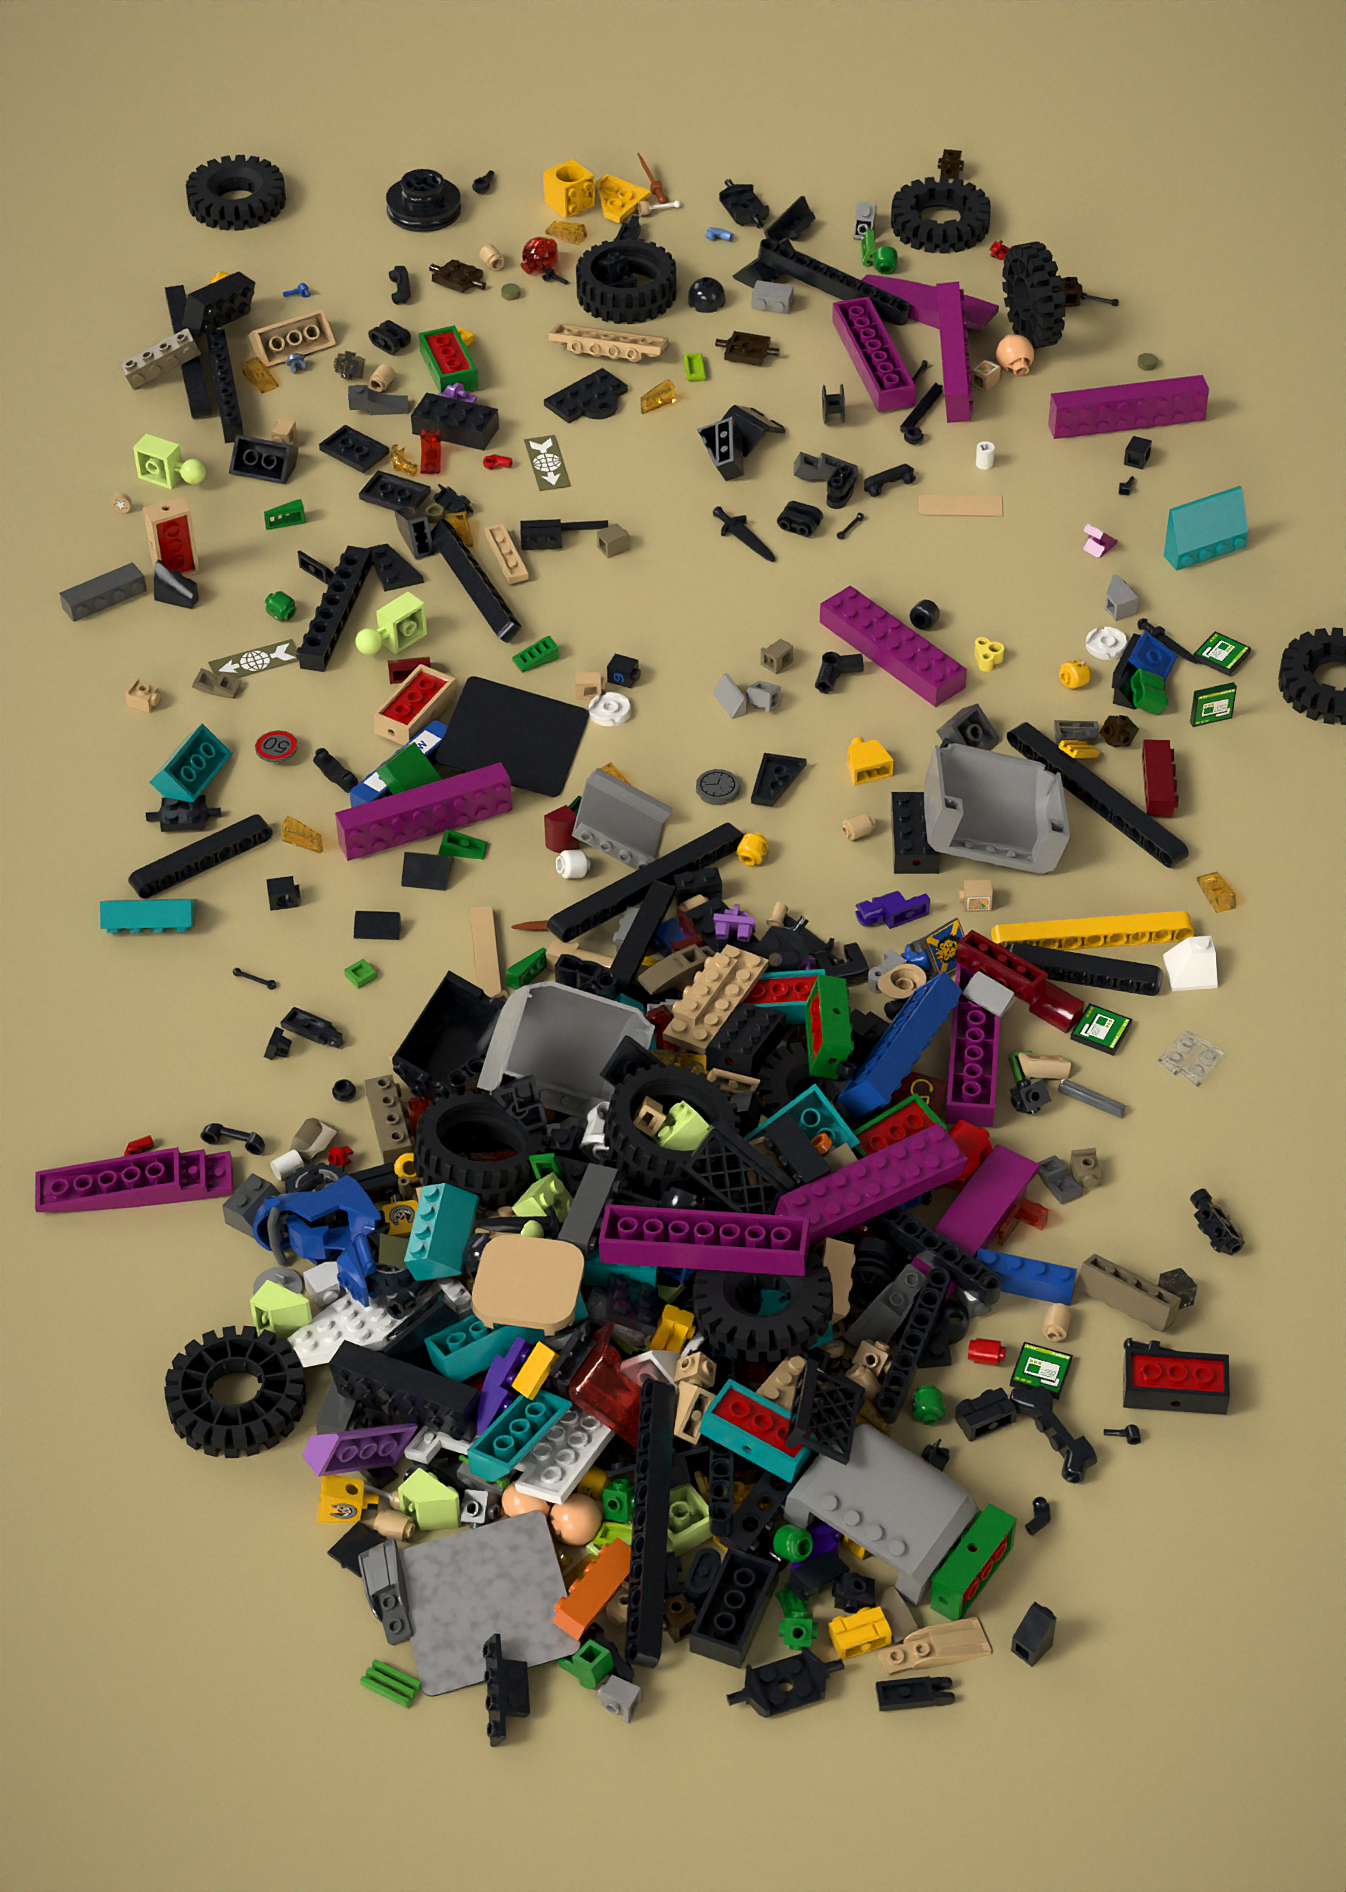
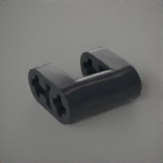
[812,942,869,984]

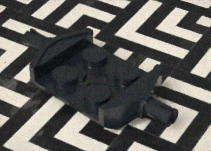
[719,179,769,229]
[752,915,810,973]
[726,1647,845,1718]

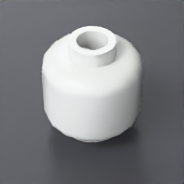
[556,849,591,879]

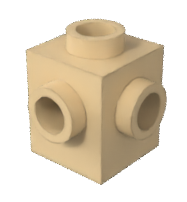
[851,1339,895,1377]
[673,1352,717,1390]

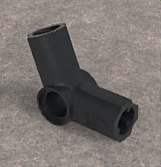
[815,652,864,694]

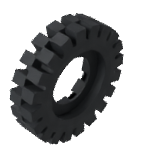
[891,176,991,254]
[1278,627,1346,725]

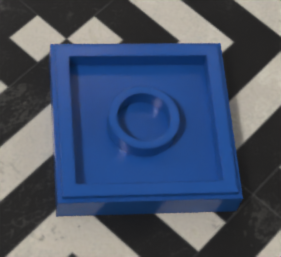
[1128,631,1178,683]

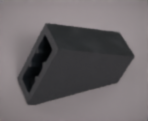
[394,505,435,559]

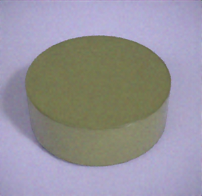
[501,283,520,300]
[1137,353,1157,370]
[425,505,445,523]

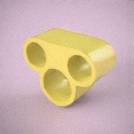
[974,637,1004,672]

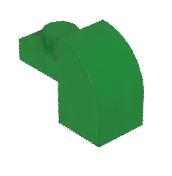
[557,1639,614,1689]

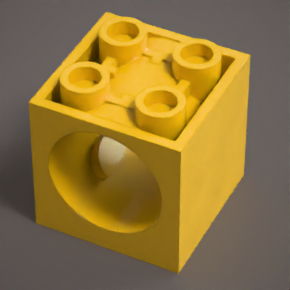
[543,159,595,218]

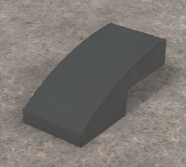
[1038,1155,1082,1204]

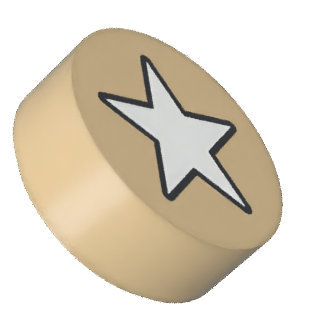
[111,493,132,513]
[819,1340,845,1358]

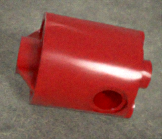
[943,1120,993,1190]

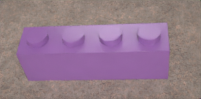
[302,1423,418,1477]

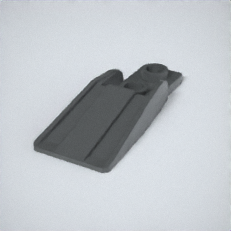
[843,1264,926,1349]
[358,1538,413,1645]

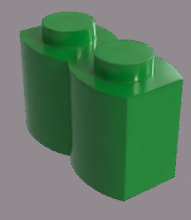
[1131,668,1168,715]

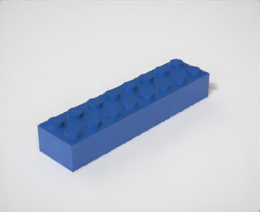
[837,971,963,1120]

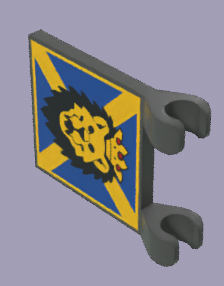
[909,918,965,982]

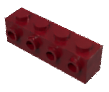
[1142,739,1179,817]
[957,930,1048,1005]

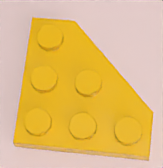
[596,173,651,223]

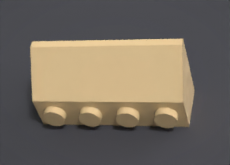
[248,308,336,368]

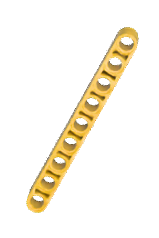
[990,911,1195,951]

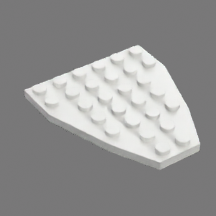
[287,1277,474,1367]

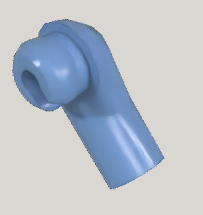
[705,227,734,242]

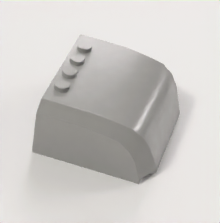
[924,743,1070,874]
[477,981,655,1120]
[783,1423,979,1607]

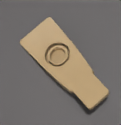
[879,1617,991,1676]

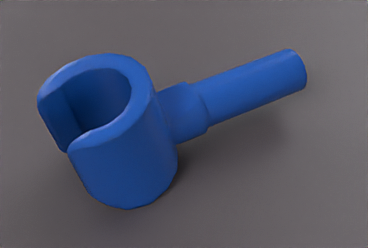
[283,283,310,298]

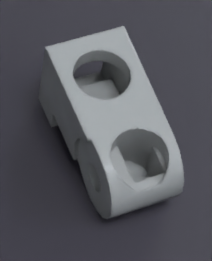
[868,949,907,994]

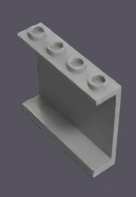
[572,767,673,870]

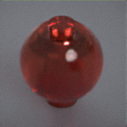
[520,236,559,275]

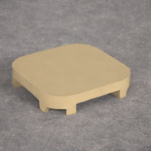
[472,1235,584,1336]

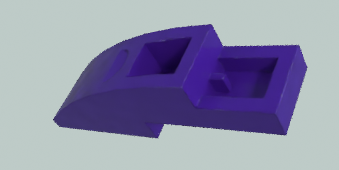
[477,1336,535,1436]

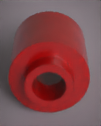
[968,1338,1006,1366]

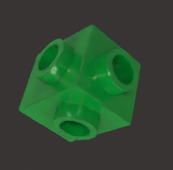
[601,1478,635,1523]
[779,1609,818,1651]

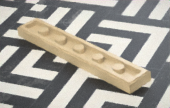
[469,905,501,997]

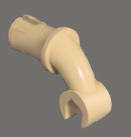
[766,902,789,928]

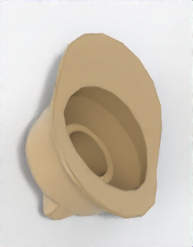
[877,963,927,1000]

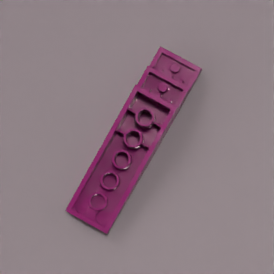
[862,274,999,332]
[911,1144,1040,1303]
[35,1147,234,1213]

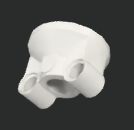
[579,1102,654,1165]

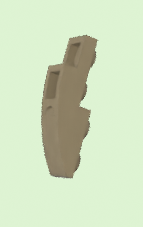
[637,944,715,995]

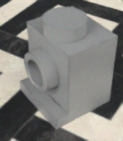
[746,681,781,713]
[597,1675,641,1724]

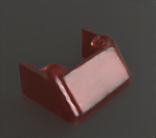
[569,1322,641,1448]

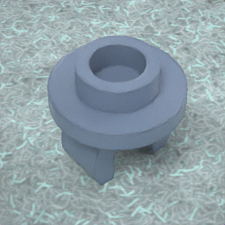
[286,353,306,374]

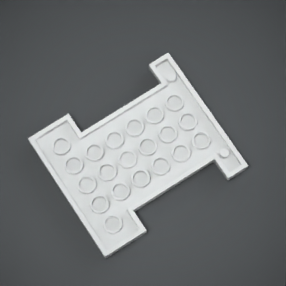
[404,1387,640,1505]

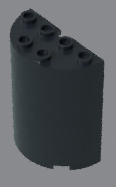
[392,970,505,1106]

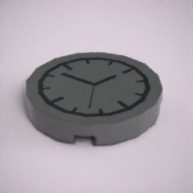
[696,769,739,805]

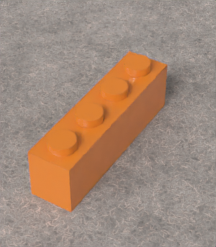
[552,1537,631,1641]

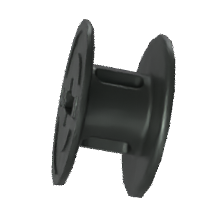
[822,384,845,424]

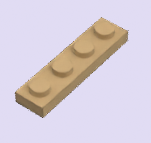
[484,523,528,584]

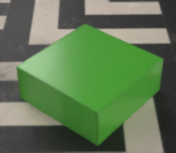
[344,959,377,989]

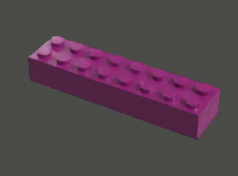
[936,281,974,423]
[832,296,916,412]
[1048,375,1209,439]
[820,585,967,707]
[335,762,512,861]
[945,963,1000,1127]
[775,1123,968,1248]
[599,1204,810,1276]

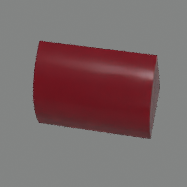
[388,656,431,684]
[544,805,580,853]
[1029,980,1084,1033]

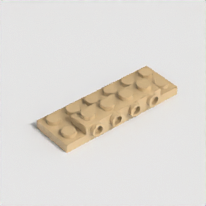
[549,323,669,362]
[663,944,769,1055]

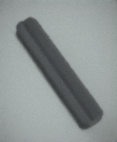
[1058,1079,1125,1118]

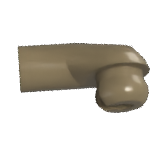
[398,1176,418,1202]

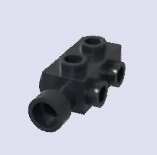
[1190,1188,1245,1256]

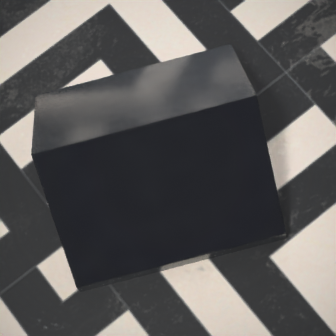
[401,852,454,891]

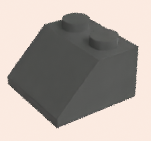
[936,703,1000,750]
[222,1173,281,1239]

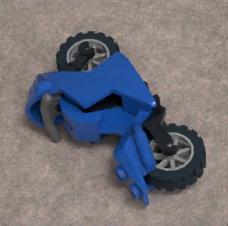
[252,1163,415,1308]

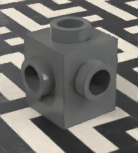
[460,1489,500,1529]

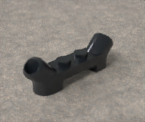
[1010,1385,1097,1483]

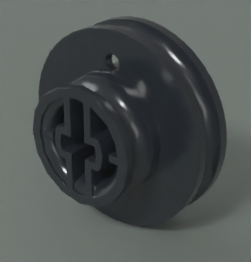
[386,169,461,232]

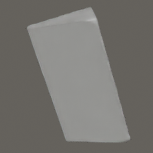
[714,673,747,719]
[962,971,1015,1017]

